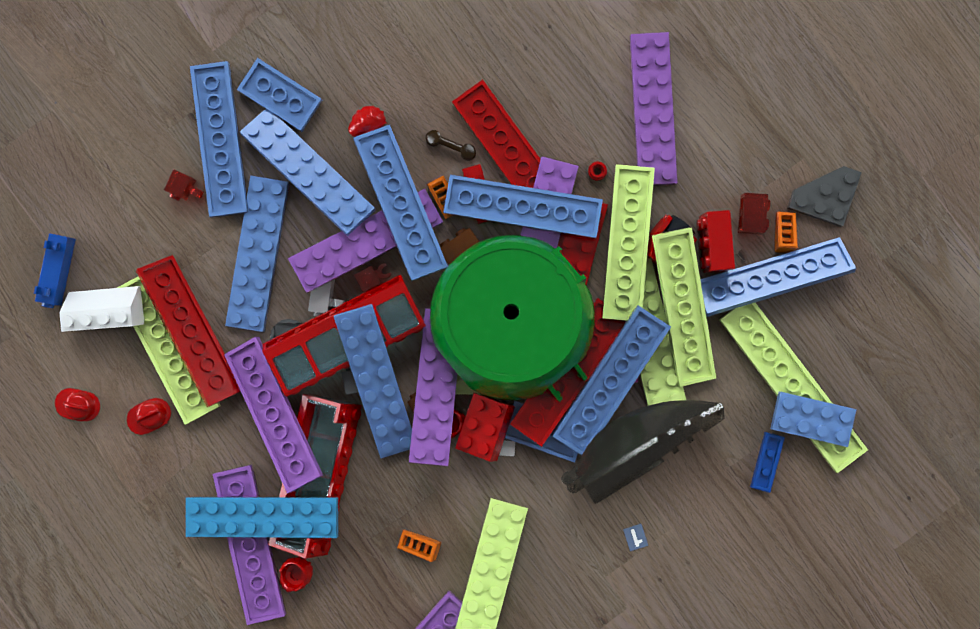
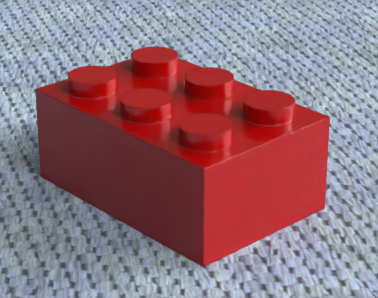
[697,210,735,273]
[455,393,515,462]

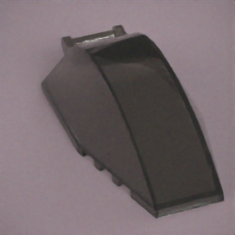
[561,400,725,504]

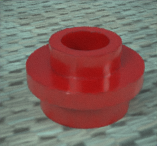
[588,161,607,181]

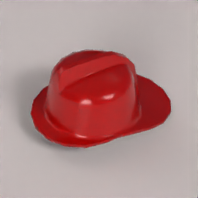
[55,388,100,421]
[127,398,171,435]

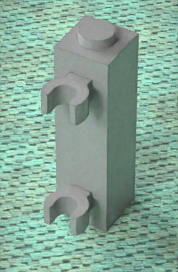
[308,242,345,316]

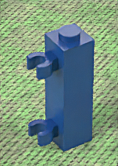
[34,233,76,308]

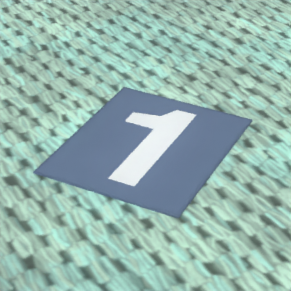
[623,524,648,551]

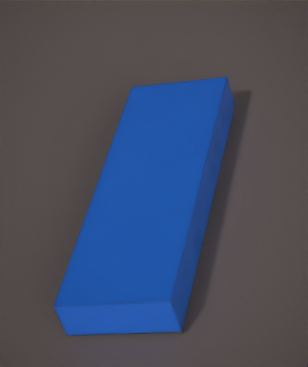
[750,432,785,493]

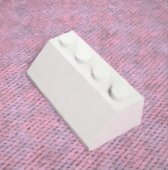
[59,286,144,332]

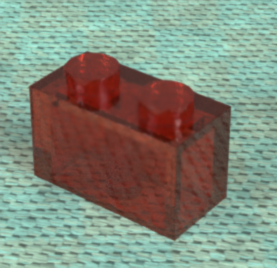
[738,193,770,235]

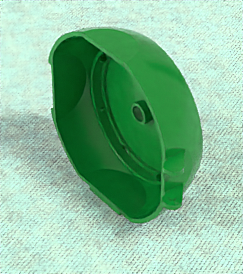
[430,235,595,402]

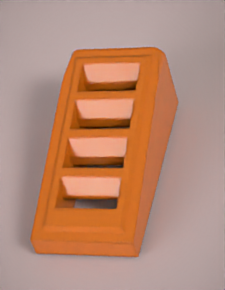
[427,176,453,220]
[775,212,798,253]
[397,530,442,562]

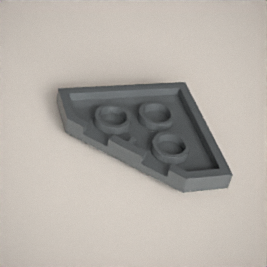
[787,166,862,227]

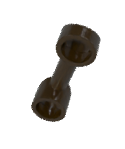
[426,130,476,161]

